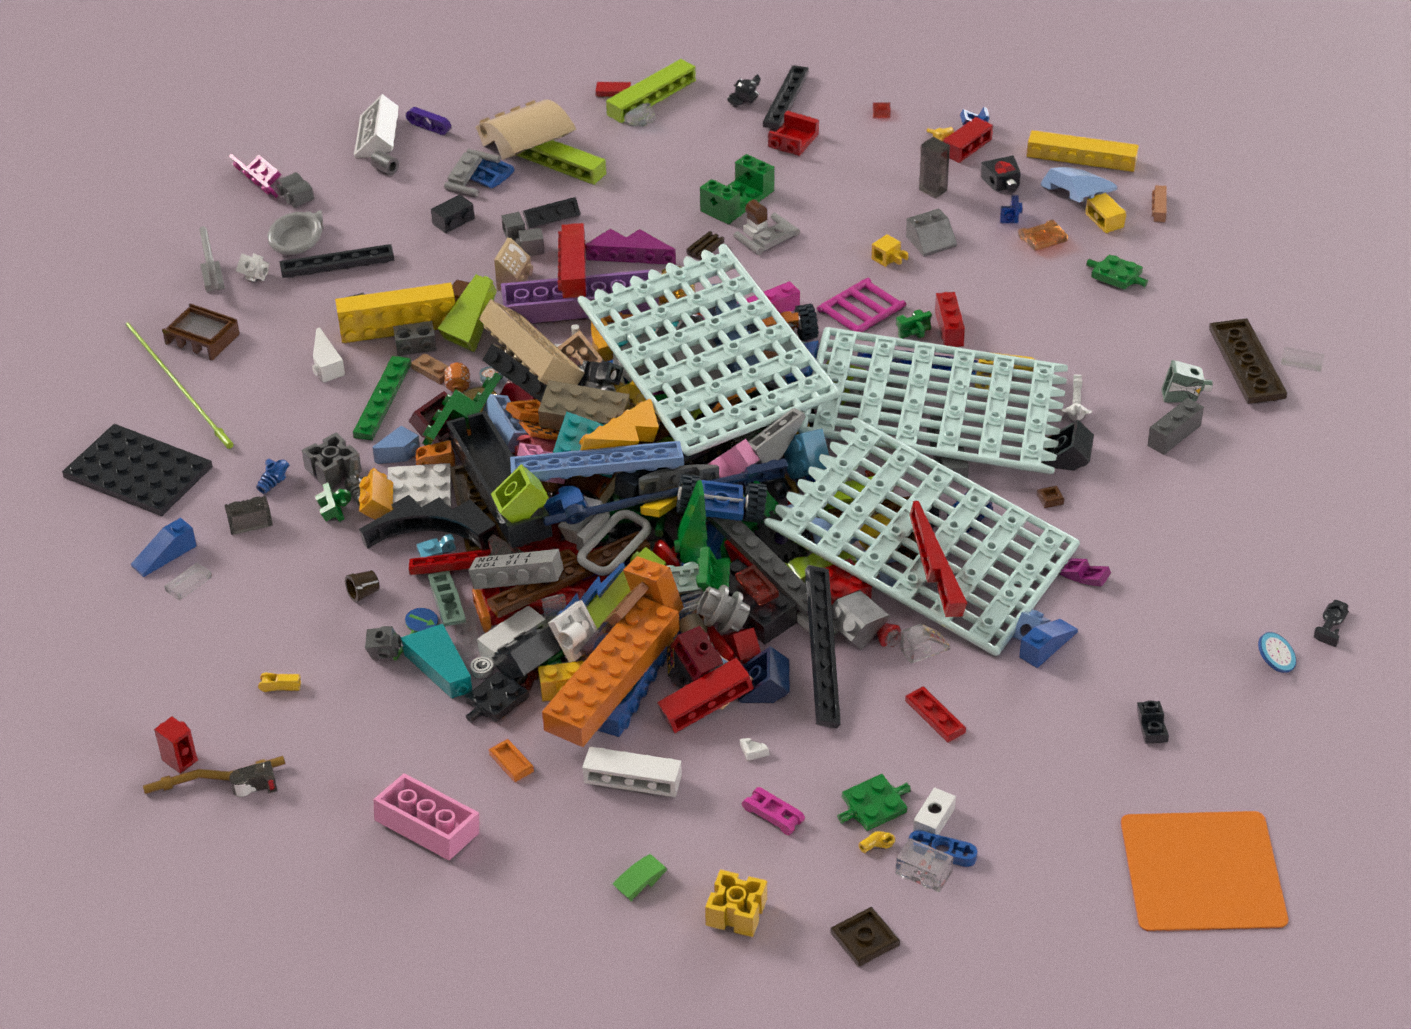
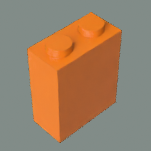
[623,556,684,612]

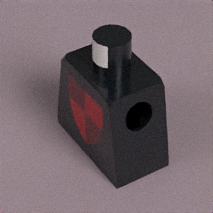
[980,155,1021,193]

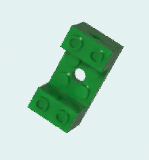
[699,154,775,225]

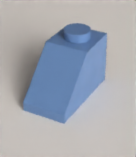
[372,426,420,464]

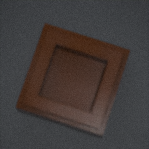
[1037,485,1065,509]

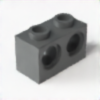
[393,321,437,356]

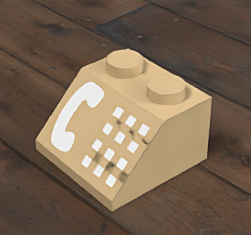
[494,238,533,291]

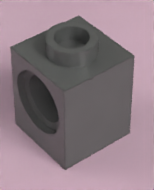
[501,212,525,241]

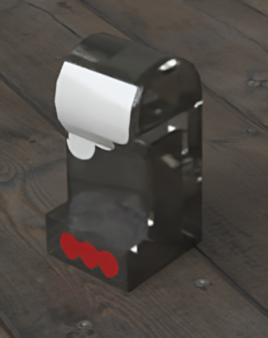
[230,760,277,797]

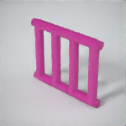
[816,277,907,332]

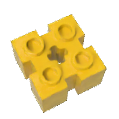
[705,869,768,937]

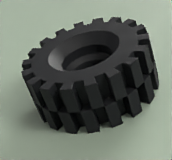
[754,510,811,563]

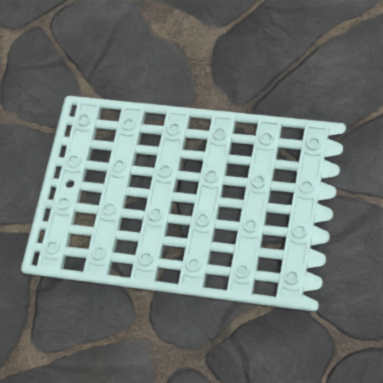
[577,244,841,456]
[798,327,1068,474]
[764,418,1080,656]

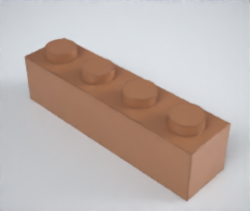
[1152,185,1167,222]

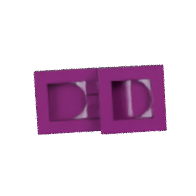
[1060,558,1111,587]

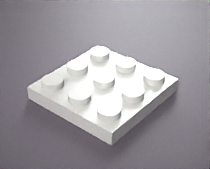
[388,463,451,508]

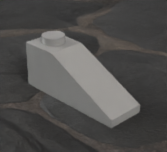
[748,408,806,464]

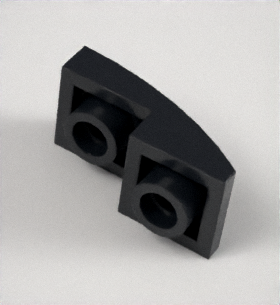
[1137,700,1169,744]

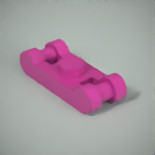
[742,787,805,835]

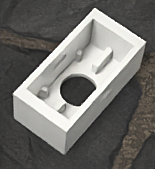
[913,788,956,835]

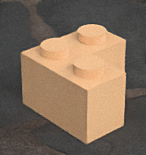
[557,330,604,365]

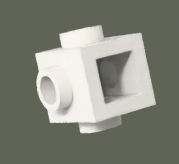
[236,253,270,282]

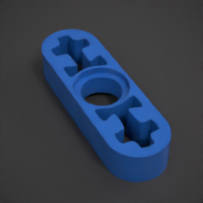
[908,830,977,867]

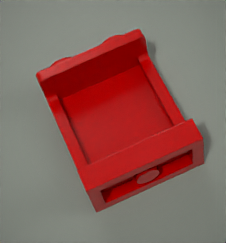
[768,110,819,156]

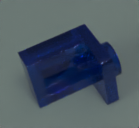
[1000,195,1023,223]

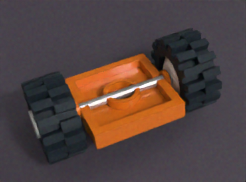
[747,303,819,341]

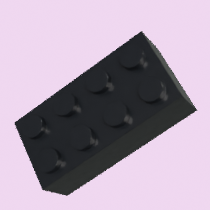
[728,558,797,645]

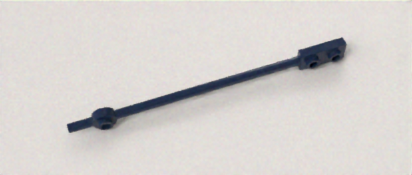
[543,459,788,526]

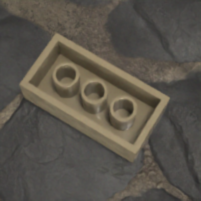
[538,380,630,431]

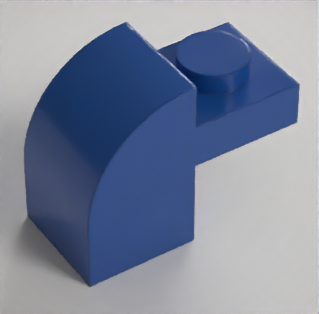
[544,486,589,518]

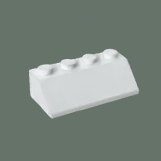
[354,95,399,158]

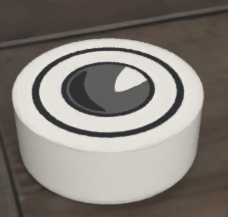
[470,657,494,679]

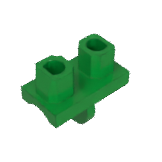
[896,309,932,339]
[315,482,351,522]

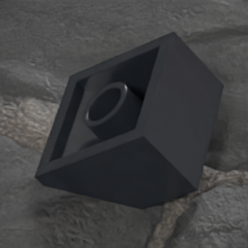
[1042,420,1094,471]

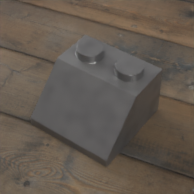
[906,208,957,257]
[832,591,891,650]

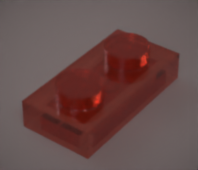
[735,565,779,606]

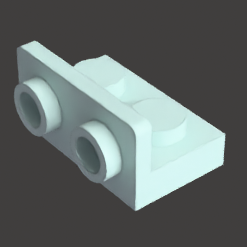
[668,562,702,595]

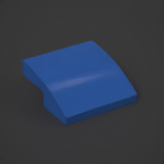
[470,159,515,189]

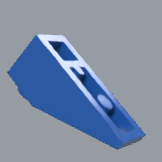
[131,517,197,577]
[1019,619,1078,668]

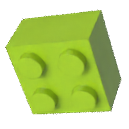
[491,464,549,523]

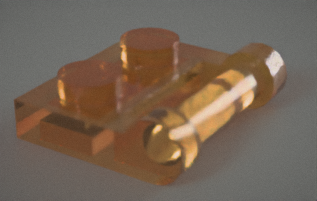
[1018,219,1068,251]

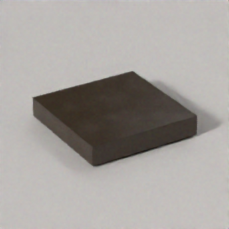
[830,906,900,967]

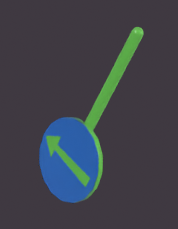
[393,608,438,661]

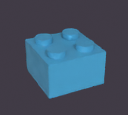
[784,428,829,479]

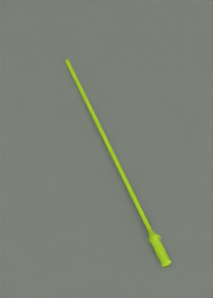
[126,322,234,449]

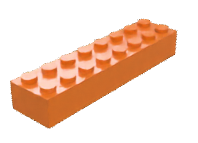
[542,597,680,747]

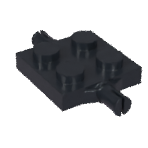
[465,671,530,723]

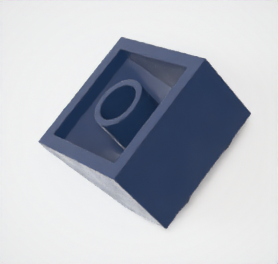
[738,646,790,703]

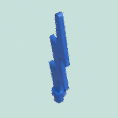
[557,563,625,616]

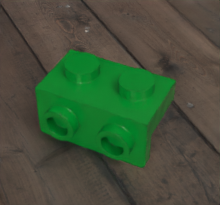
[696,547,730,593]

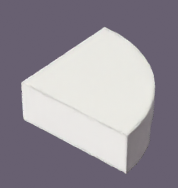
[740,738,769,761]

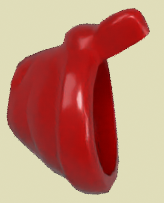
[653,540,681,567]

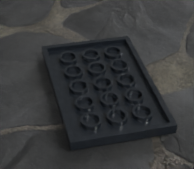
[62,423,213,516]

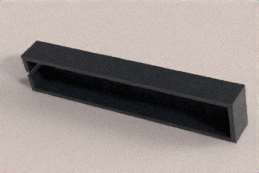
[446,411,553,548]

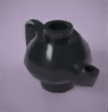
[727,74,761,107]

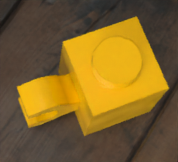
[871,234,908,267]

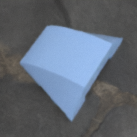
[1041,167,1117,203]

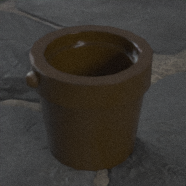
[345,570,380,602]

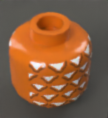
[444,362,471,393]

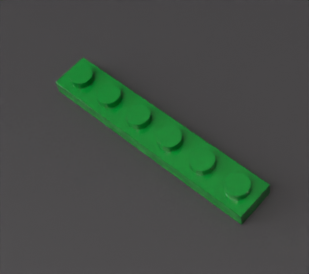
[353,356,411,441]

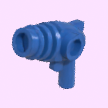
[256,459,290,494]

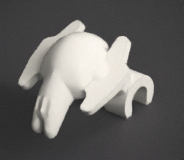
[1061,374,1092,421]

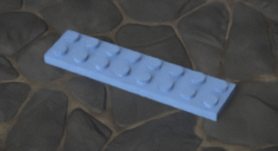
[510,441,684,481]

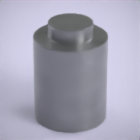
[371,151,399,175]

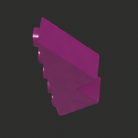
[585,228,676,265]

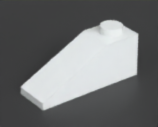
[312,328,345,383]

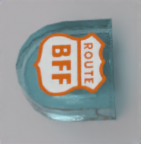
[479,367,503,383]

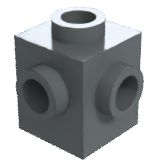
[365,626,402,660]

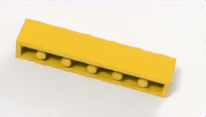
[1027,130,1139,172]

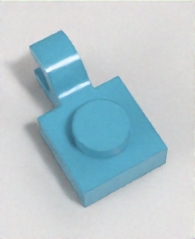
[416,534,456,557]

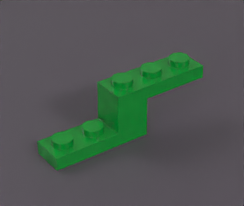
[422,372,502,446]

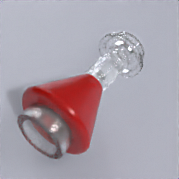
[876,623,902,647]

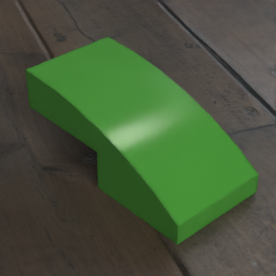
[612,854,668,902]

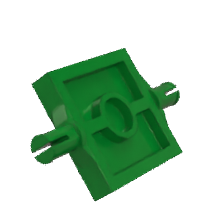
[1086,254,1148,290]
[837,773,911,832]

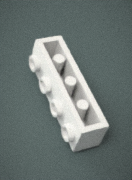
[582,747,682,797]

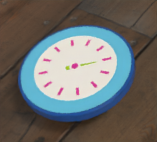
[1258,632,1296,673]

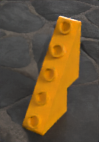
[579,399,659,450]

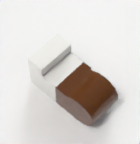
[743,200,768,238]

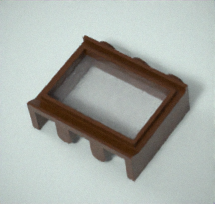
[162,303,240,361]

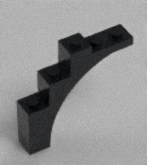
[359,495,500,550]

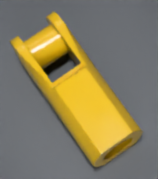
[258,672,301,692]

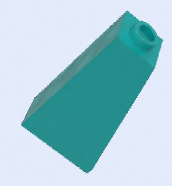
[401,624,473,699]

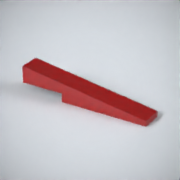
[909,501,967,617]

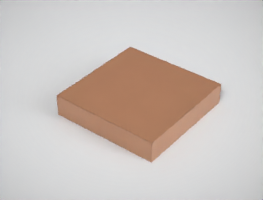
[600,582,649,631]

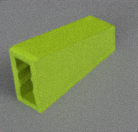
[438,274,497,352]

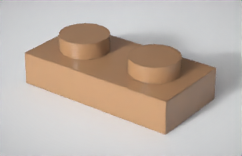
[411,353,448,384]

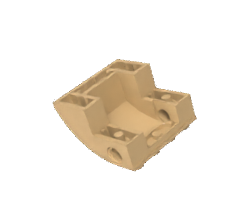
[475,99,576,160]

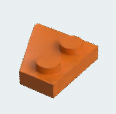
[505,399,541,423]

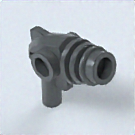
[344,457,363,506]

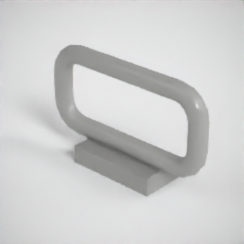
[199,226,225,292]
[577,510,651,576]

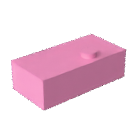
[373,773,479,861]

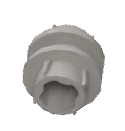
[697,585,750,634]

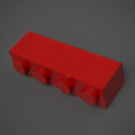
[657,658,754,734]

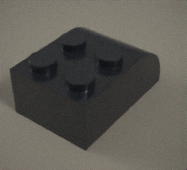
[491,626,562,679]

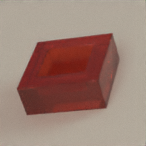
[873,102,891,118]

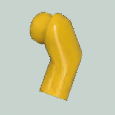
[858,831,895,853]

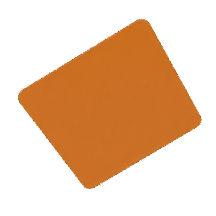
[1121,811,1288,931]

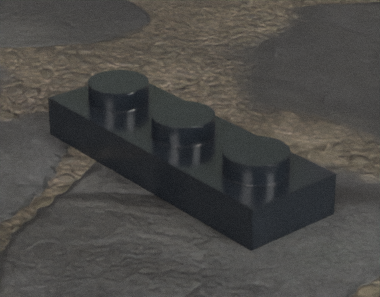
[523,197,581,229]

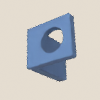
[1013,609,1051,640]

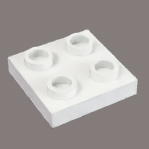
[548,600,600,662]

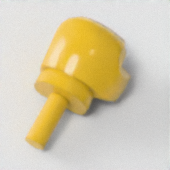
[926,127,954,142]

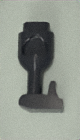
[1313,600,1349,647]

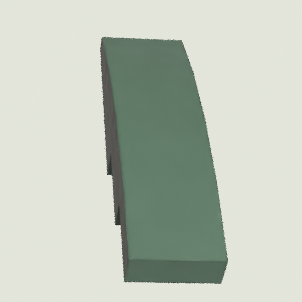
[428,571,466,627]

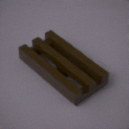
[686,231,724,260]

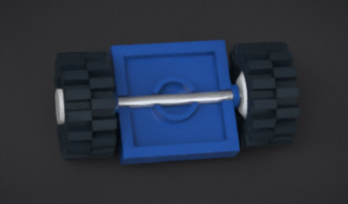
[676,474,767,523]

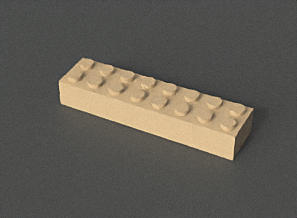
[479,299,585,385]

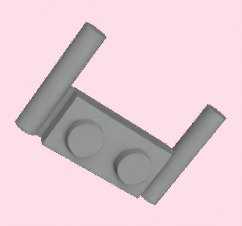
[444,149,501,197]
[734,212,800,255]

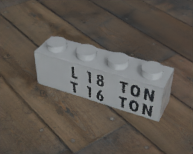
[469,549,564,589]

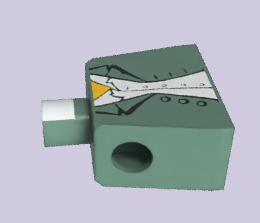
[1161,360,1213,402]

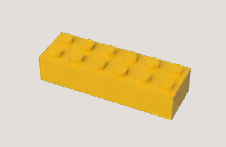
[335,282,455,343]

